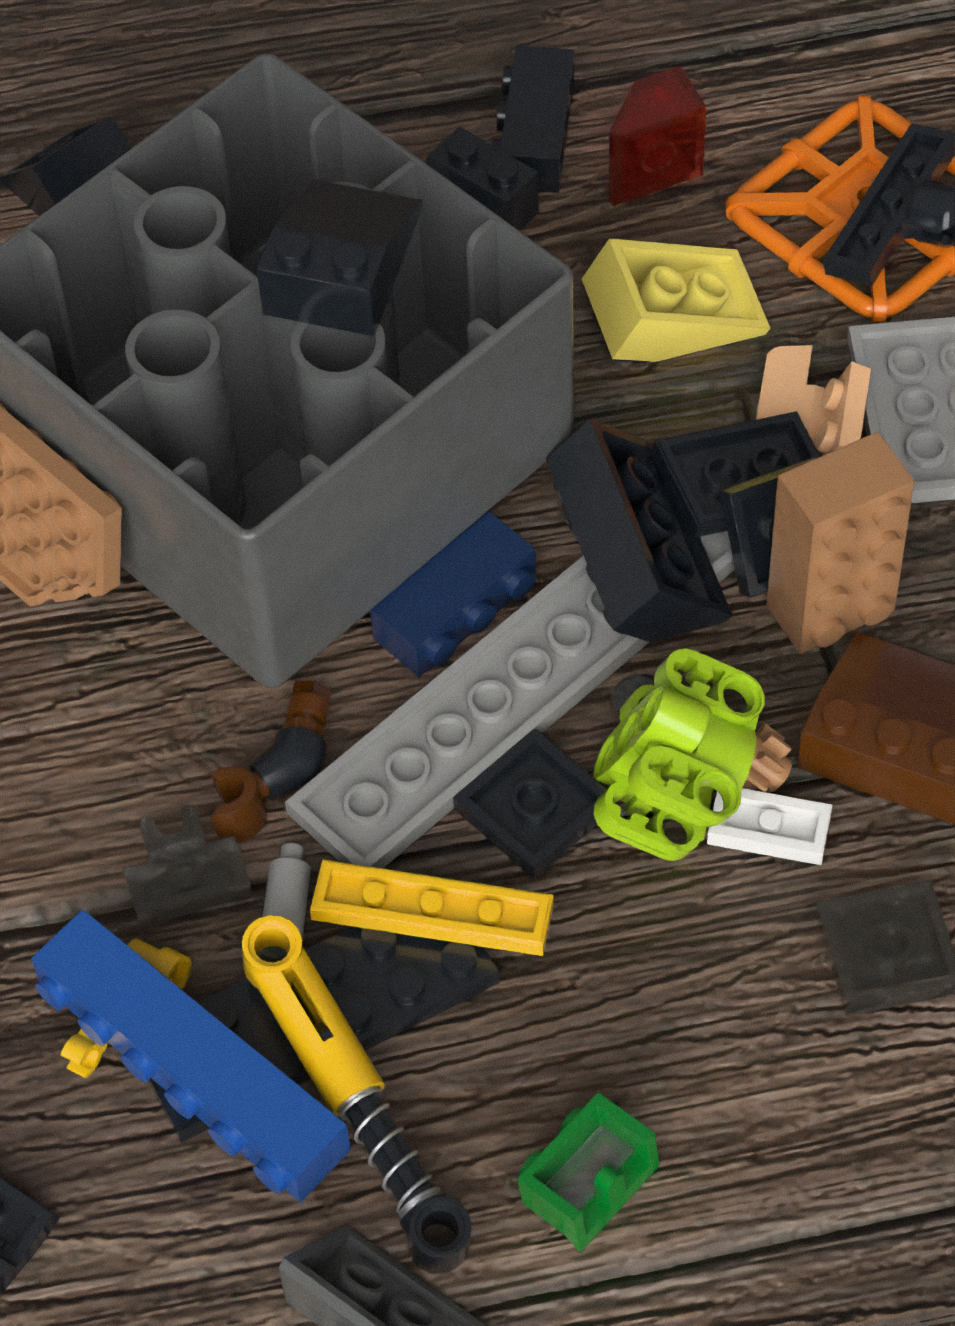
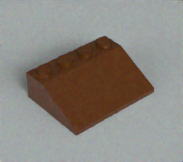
[798,632,955,825]

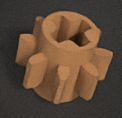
[743,723,792,793]

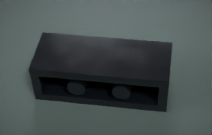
[492,46,575,193]

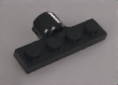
[823,123,955,286]

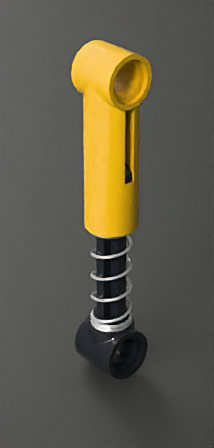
[242,915,471,1274]

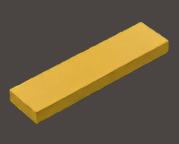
[310,859,554,956]

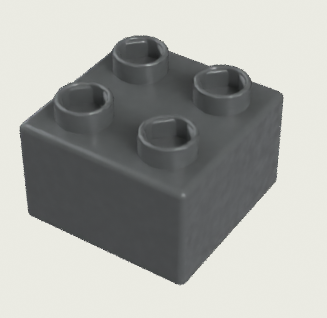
[0,53,574,688]

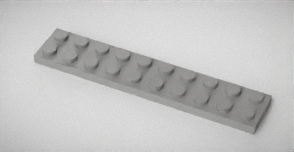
[285,531,735,868]

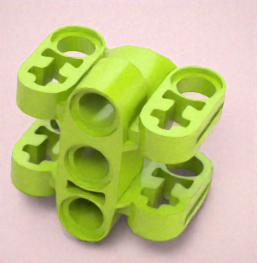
[593,648,765,861]

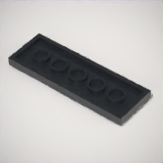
[148,926,500,1143]

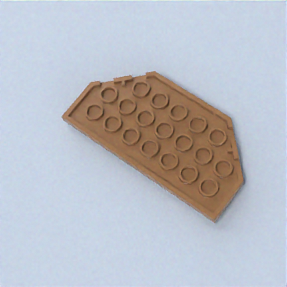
[0,402,122,606]

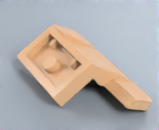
[756,345,871,456]

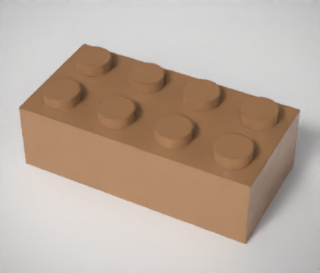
[766,432,915,654]

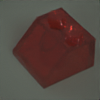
[609,66,707,206]

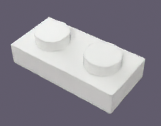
[707,788,833,865]

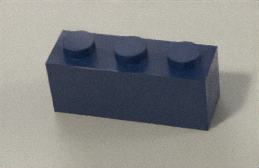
[370,512,536,677]

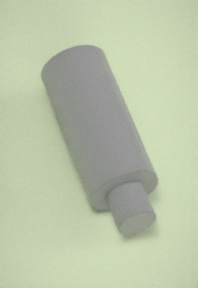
[260,843,311,960]

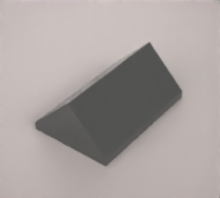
[279,1225,486,1326]

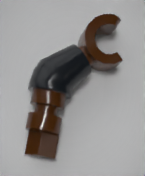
[210,680,331,844]

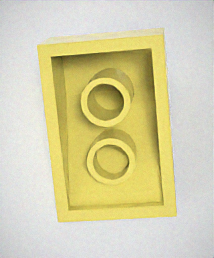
[582,238,770,362]

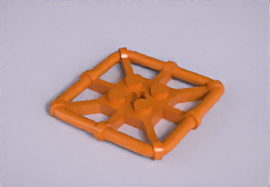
[725,95,955,323]

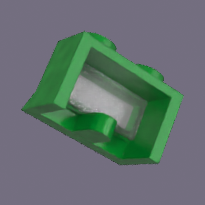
[517,1092,660,1253]

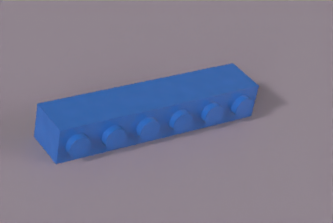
[31,909,351,1203]

